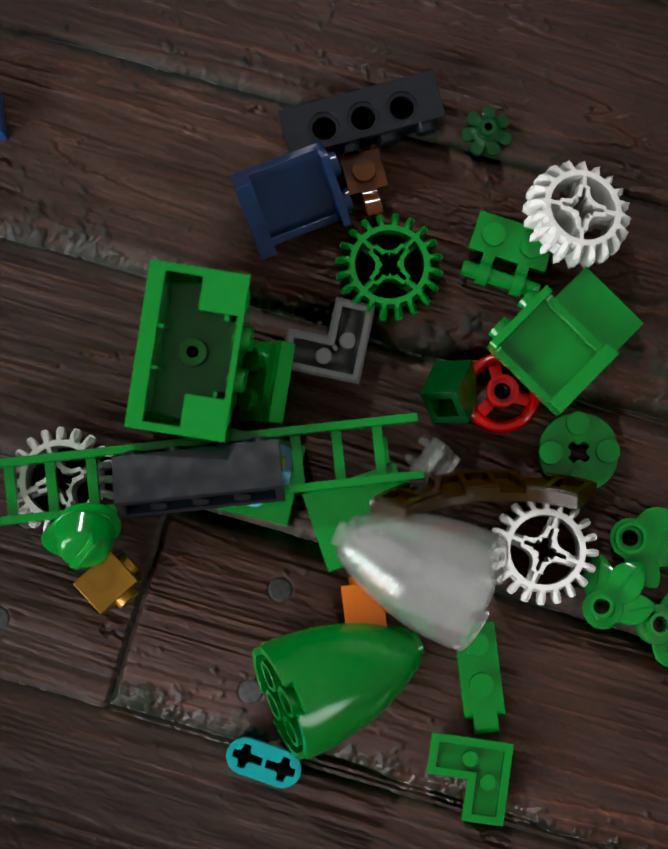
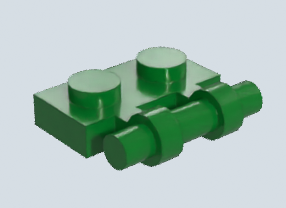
[460,210,551,298]

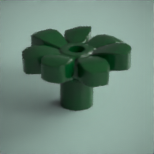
[461,107,512,158]

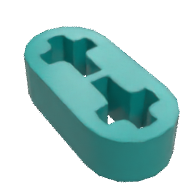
[226,736,302,788]

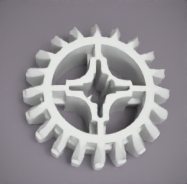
[522,160,631,269]
[16,427,114,531]
[488,501,599,605]

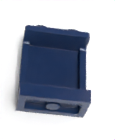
[230,141,354,260]

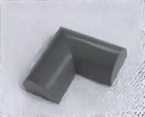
[286,297,376,385]

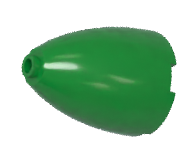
[252,623,424,761]

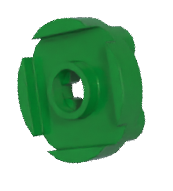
[538,411,620,488]

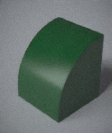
[420,360,477,423]

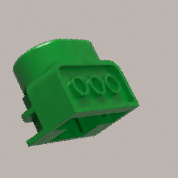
[124,259,255,443]

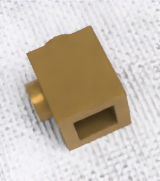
[73,551,141,614]

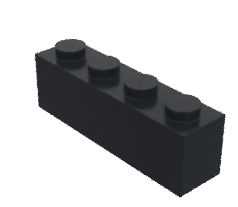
[111,437,286,519]

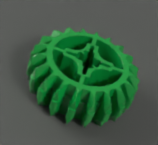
[335,213,443,322]

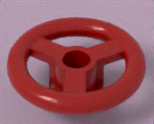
[471,354,540,433]

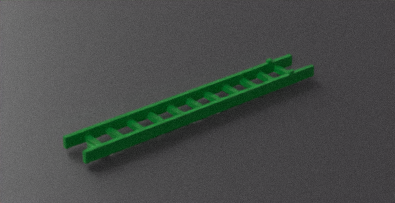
[0,412,424,526]

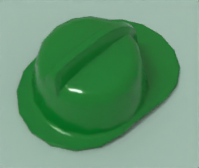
[41,502,122,570]

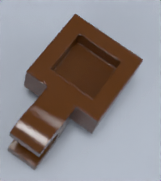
[340,148,388,222]

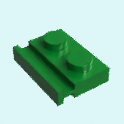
[238,341,296,424]

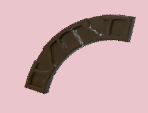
[370,470,597,523]

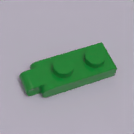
[453,621,505,735]

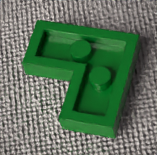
[426,731,514,827]

